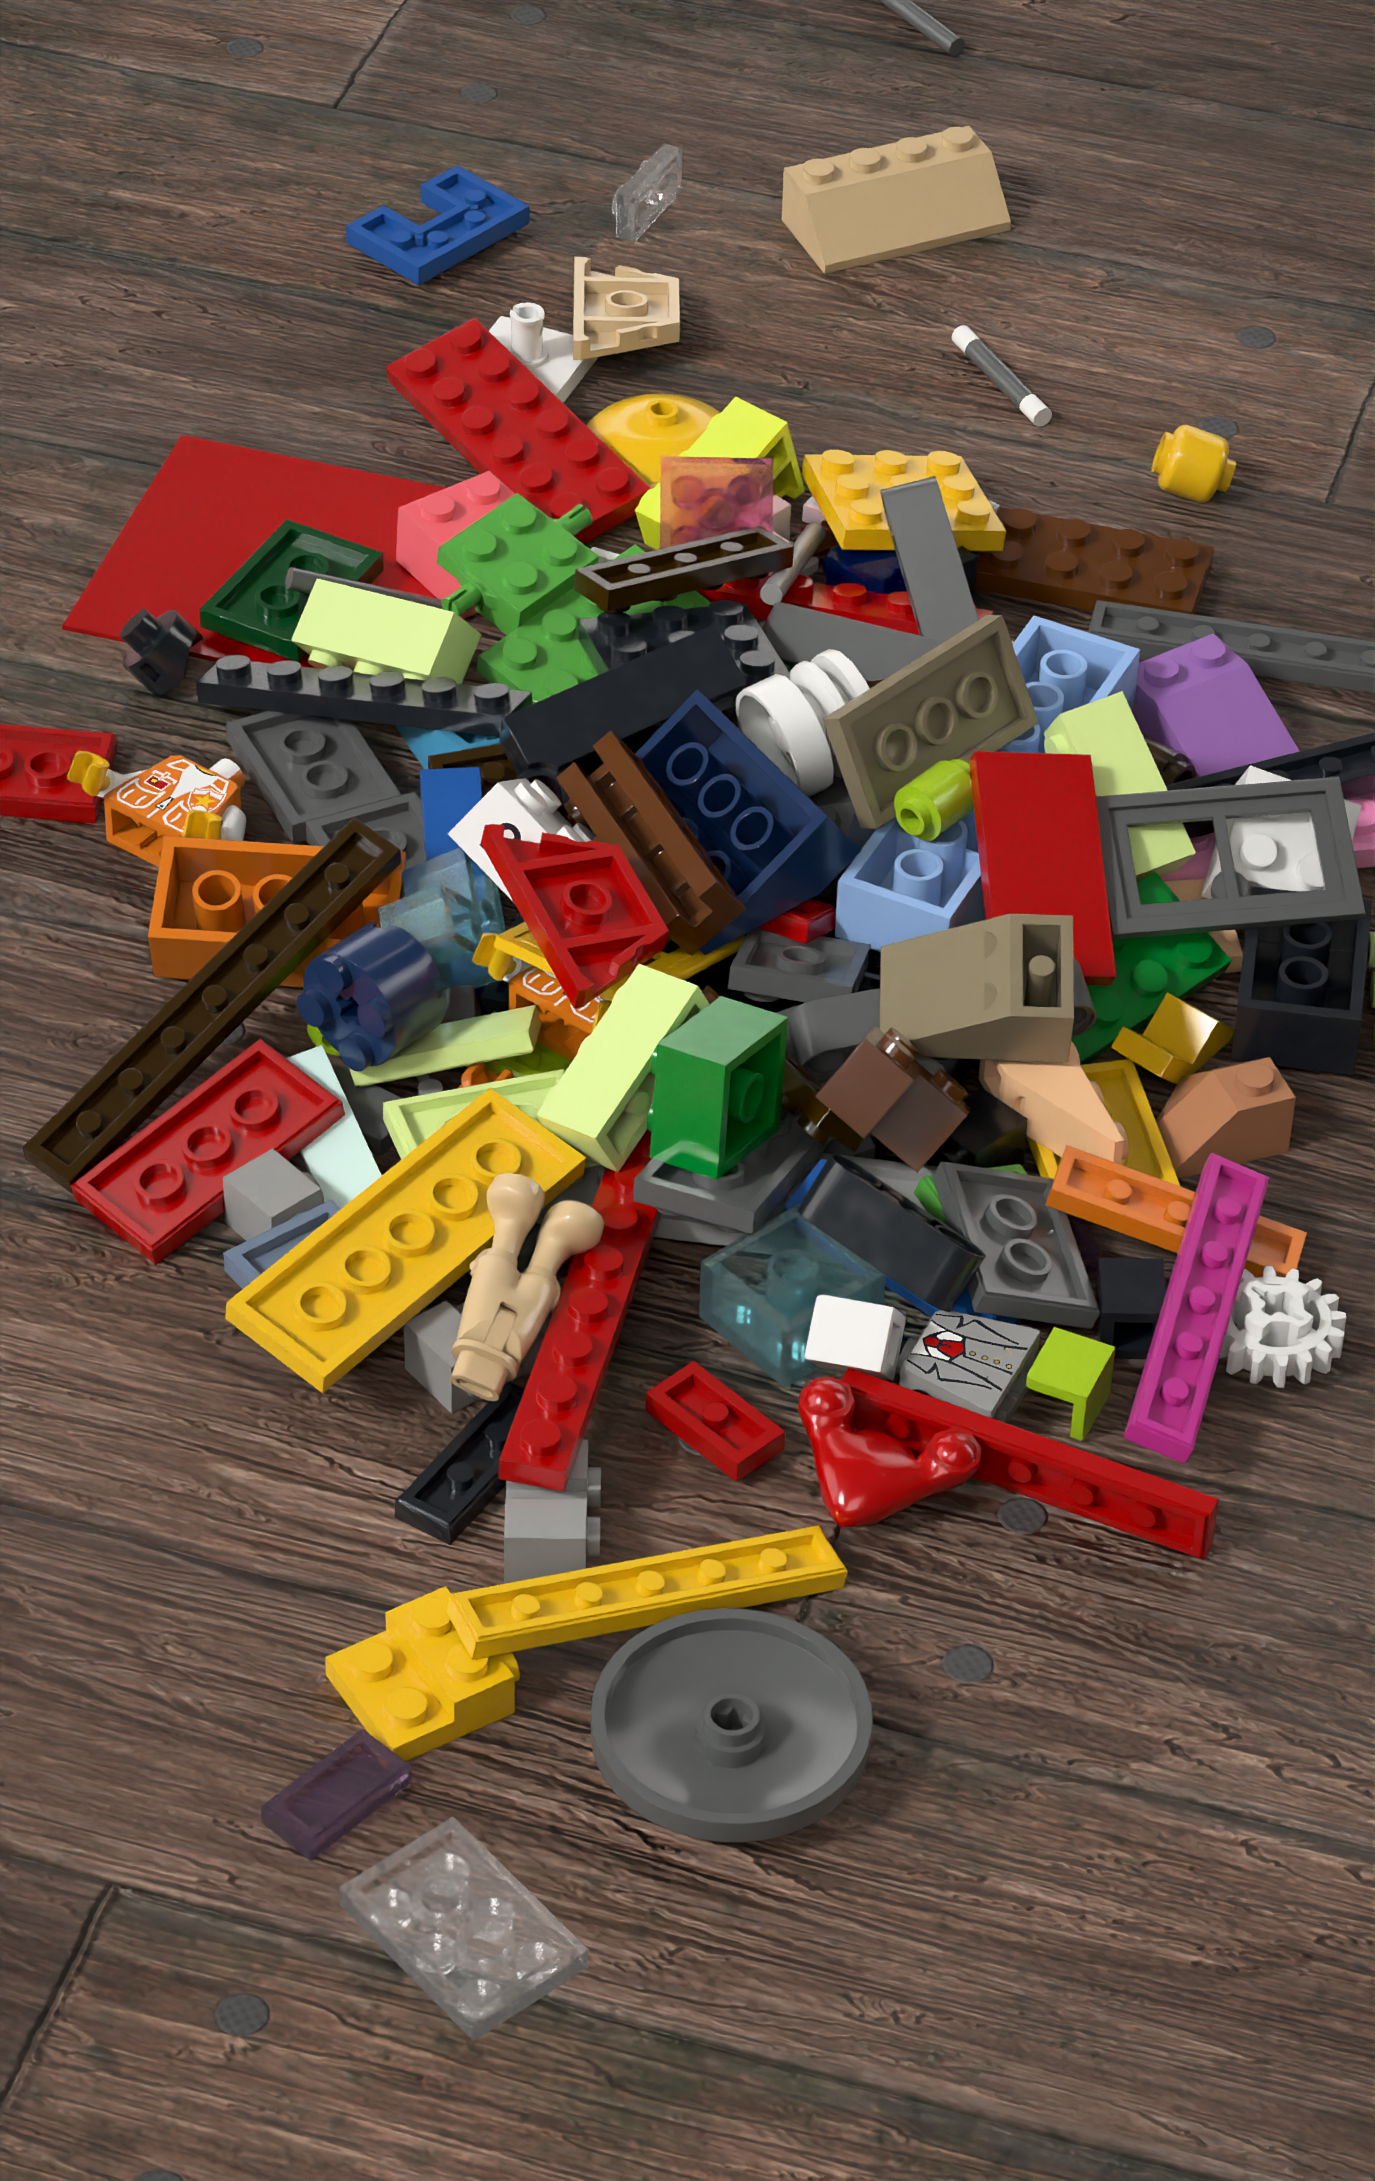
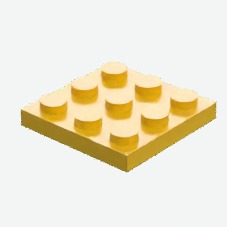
[801,450,1006,551]

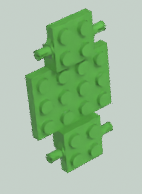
[437,493,791,704]

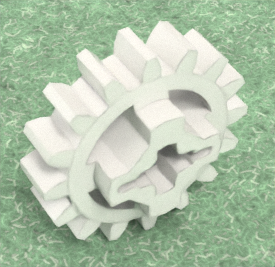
[1219,1266,1346,1388]

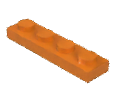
[1045,1145,1307,1278]

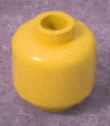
[1151,424,1236,504]

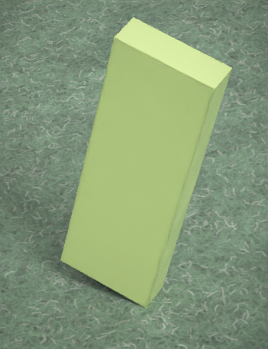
[349,1005,541,1087]

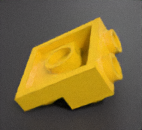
[325,1586,520,1767]

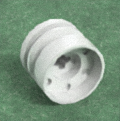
[736,649,870,797]

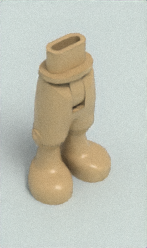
[450,1173,604,1401]

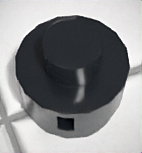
[119,609,203,696]

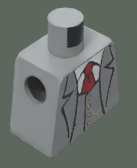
[895,1310,1040,1424]

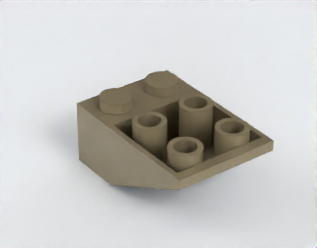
[879,914,1074,1062]

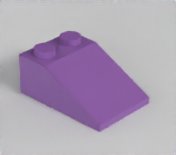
[1131,634,1299,778]

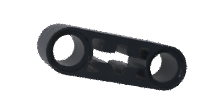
[797,1154,986,1312]

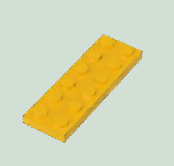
[225,1088,586,1393]

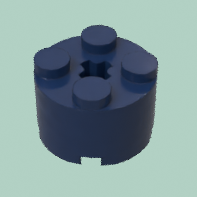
[297,922,446,1071]

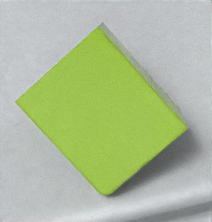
[1026,1327,1115,1442]

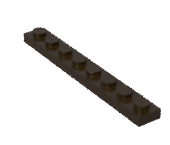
[22,817,402,1194]

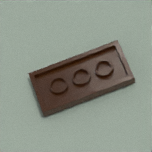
[975,507,1214,615]

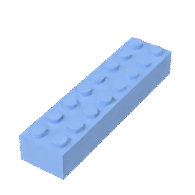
[835,616,1140,952]

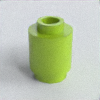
[894,759,974,841]

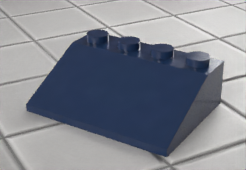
[573,689,862,955]

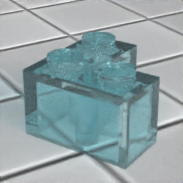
[378,847,506,991]

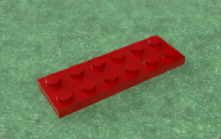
[385,317,651,544]

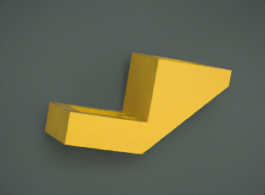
[1111,993,1234,1084]

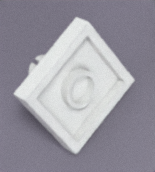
[489,302,597,403]

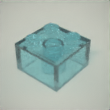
[699,1204,885,1388]

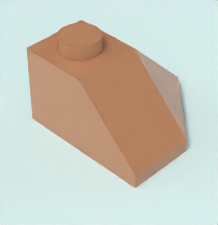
[1156,1057,1296,1179]

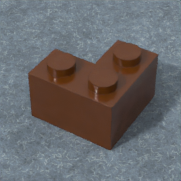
[815,1026,971,1173]

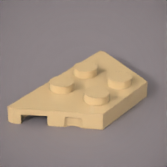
[573,257,680,360]

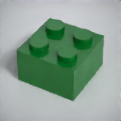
[647,996,788,1180]

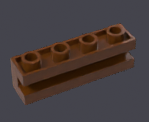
[556,731,747,956]

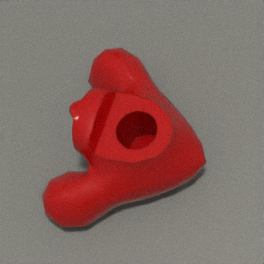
[798,1377,982,1528]

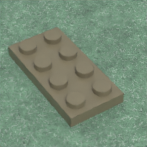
[823,615,1039,829]

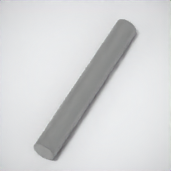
[760,523,826,605]

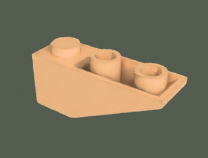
[979,1041,1129,1165]

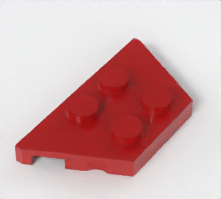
[481,824,669,1009]

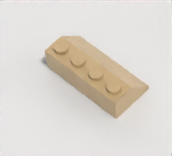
[782,126,1011,274]

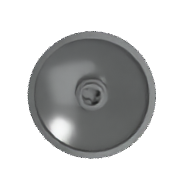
[591,1608,873,1842]

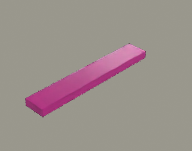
[1123,1153,1270,1464]

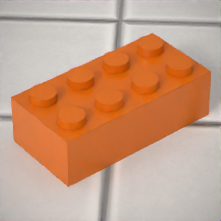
[148,836,409,987]

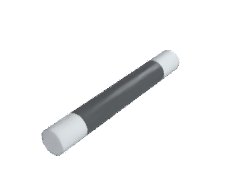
[952,325,1052,427]

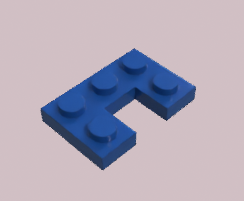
[346,165,530,285]

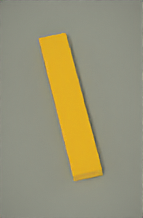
[446,1525,848,1660]

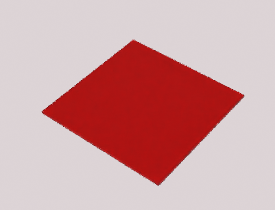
[62,435,447,672]

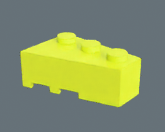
[635,397,805,550]

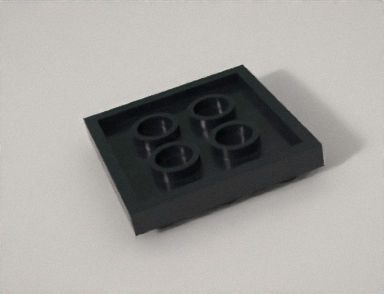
[579,600,790,688]

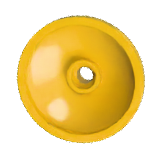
[586,394,720,489]

